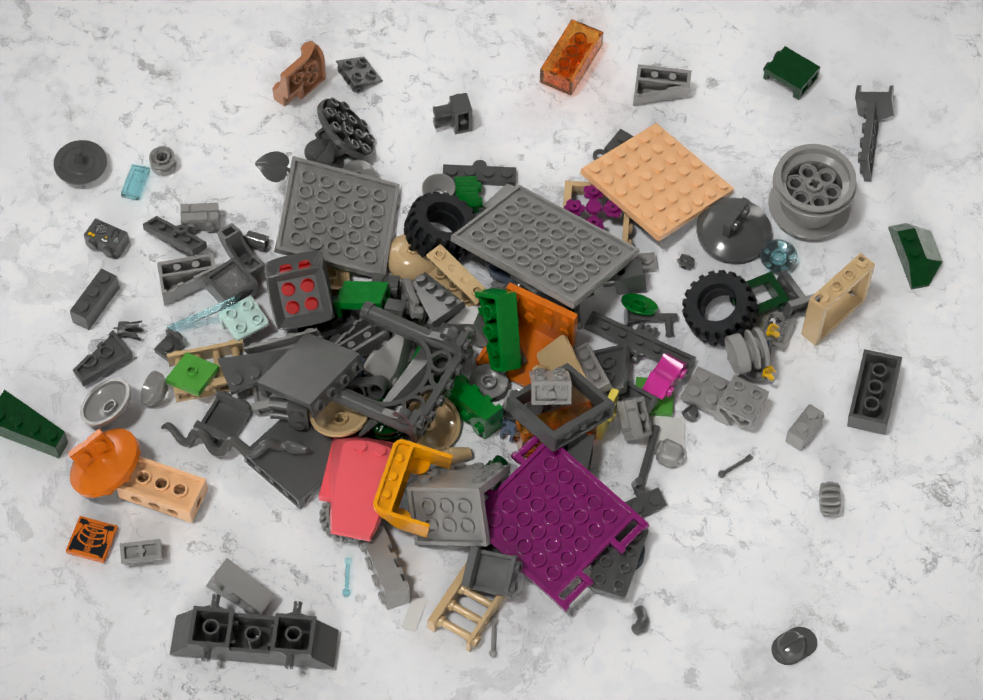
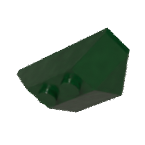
[888,223,943,290]

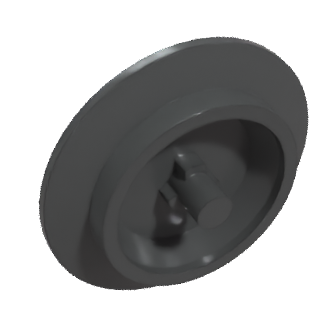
[53,140,107,185]

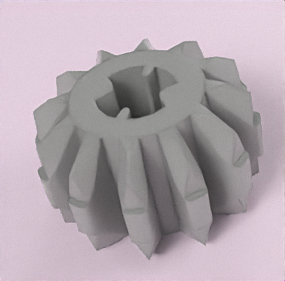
[819,482,841,515]

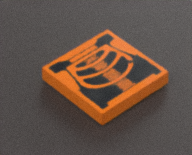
[66,516,118,563]

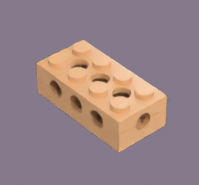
[117,456,208,523]

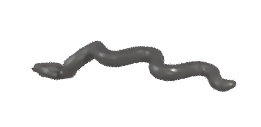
[161,422,309,459]

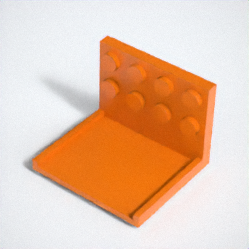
[476,282,578,387]

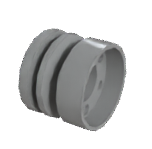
[725,327,771,375]

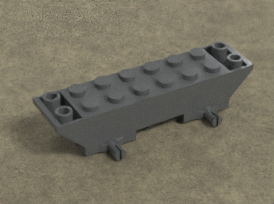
[170,594,339,669]

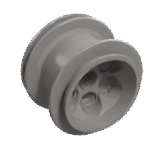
[768,144,857,239]

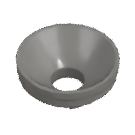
[422,174,455,196]
[141,371,168,406]

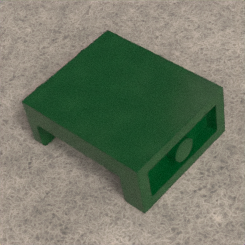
[763,46,820,100]

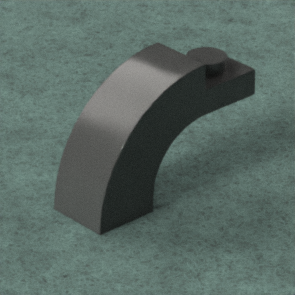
[216,223,265,277]

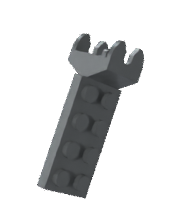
[855,85,896,182]

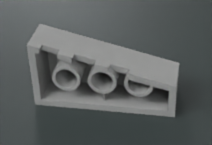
[358,525,410,610]

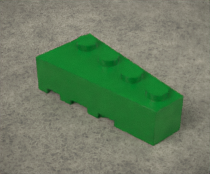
[434,374,503,439]

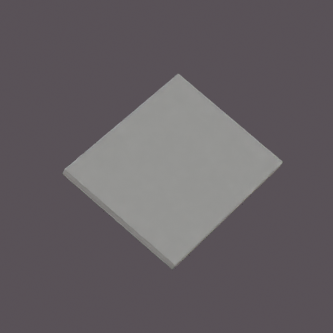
[451,185,640,309]

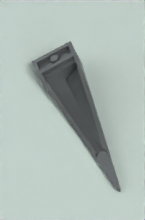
[358,322,473,438]

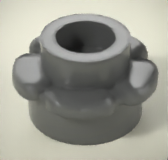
[677,254,695,270]

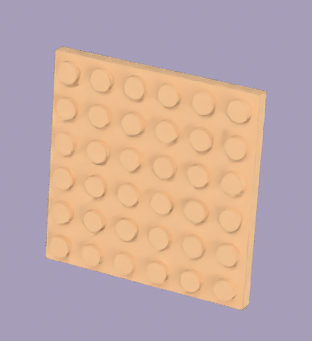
[580,123,734,242]

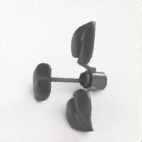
[255,139,334,183]

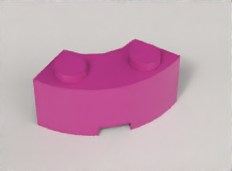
[642,353,688,400]

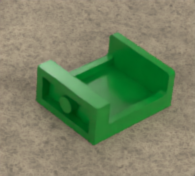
[334,281,391,318]

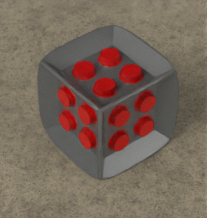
[265,251,335,330]

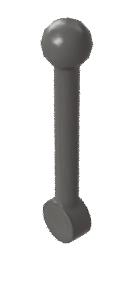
[718,454,753,478]

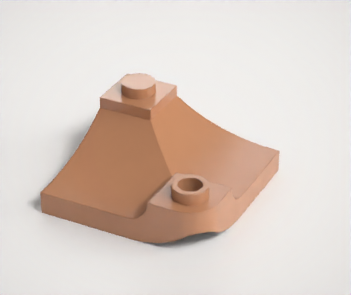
[272,41,326,106]

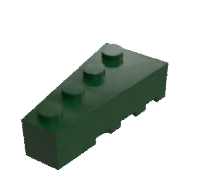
[0,389,68,458]

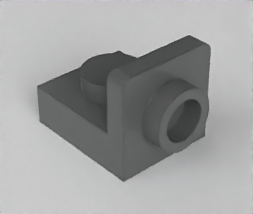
[154,328,184,361]

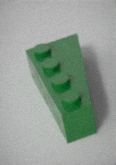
[474,288,521,372]

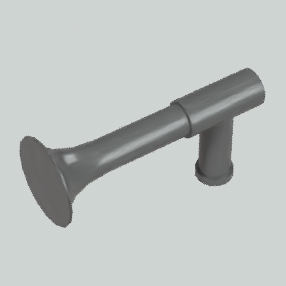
[624,308,678,338]

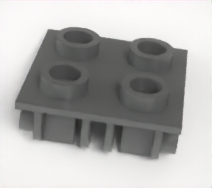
[336,56,383,93]

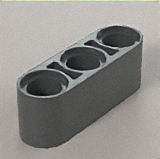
[345,375,389,400]

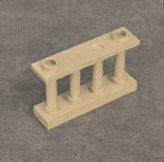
[426,244,486,306]
[167,339,252,403]
[427,561,508,652]

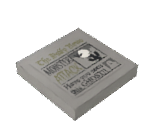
[753,310,797,352]

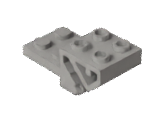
[680,366,769,427]

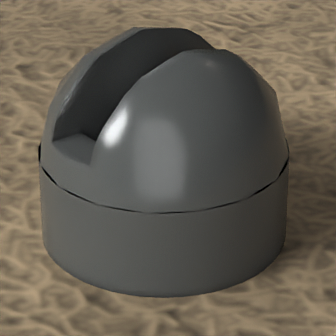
[681,404,699,421]

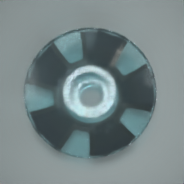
[760,239,798,272]

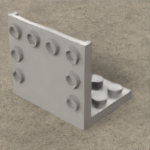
[407,462,510,546]

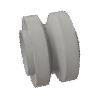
[149,146,176,176]

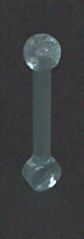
[342,557,352,597]

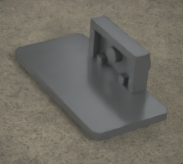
[588,523,649,599]

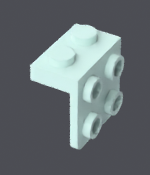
[218,295,269,341]

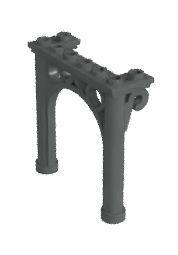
[332,301,473,443]

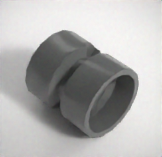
[372,273,400,299]

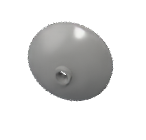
[80,378,132,427]

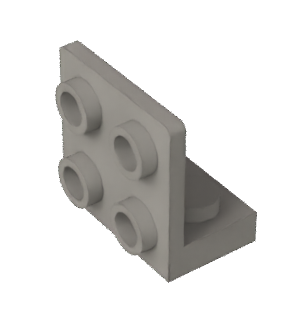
[529,368,572,405]

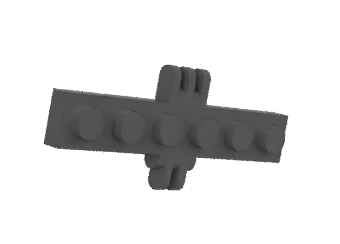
[584,311,696,375]

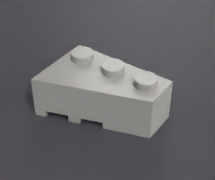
[206,558,275,615]

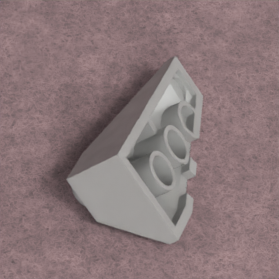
[362,333,413,395]

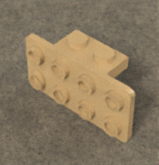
[532,335,592,418]

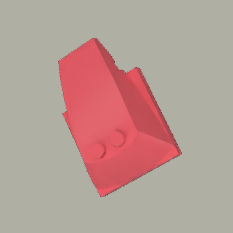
[318,434,394,542]

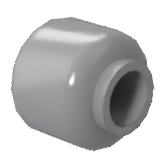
[654,438,685,468]

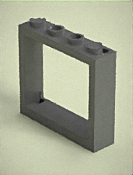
[507,363,614,452]

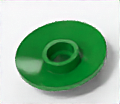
[621,293,658,315]

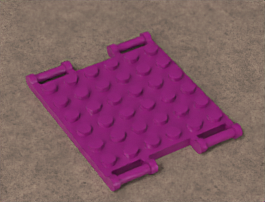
[484,435,649,612]

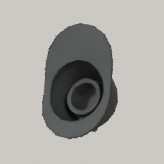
[771,627,817,665]

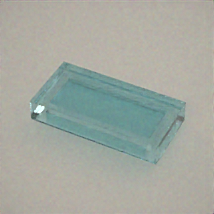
[121,164,150,201]

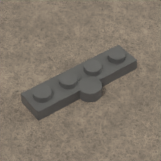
[443,160,516,186]
[143,216,207,256]

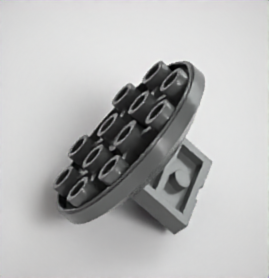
[315,97,375,164]
[696,197,771,263]

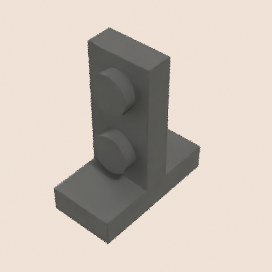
[777,270,820,319]

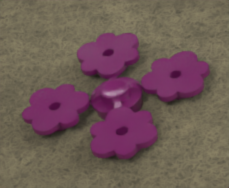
[564,184,623,230]

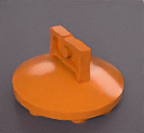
[68,428,141,498]

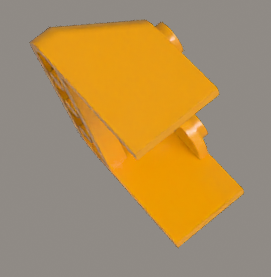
[373,439,453,538]

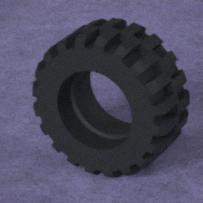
[403,192,476,260]
[682,270,759,346]

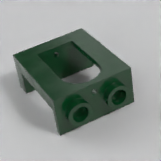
[729,271,790,316]

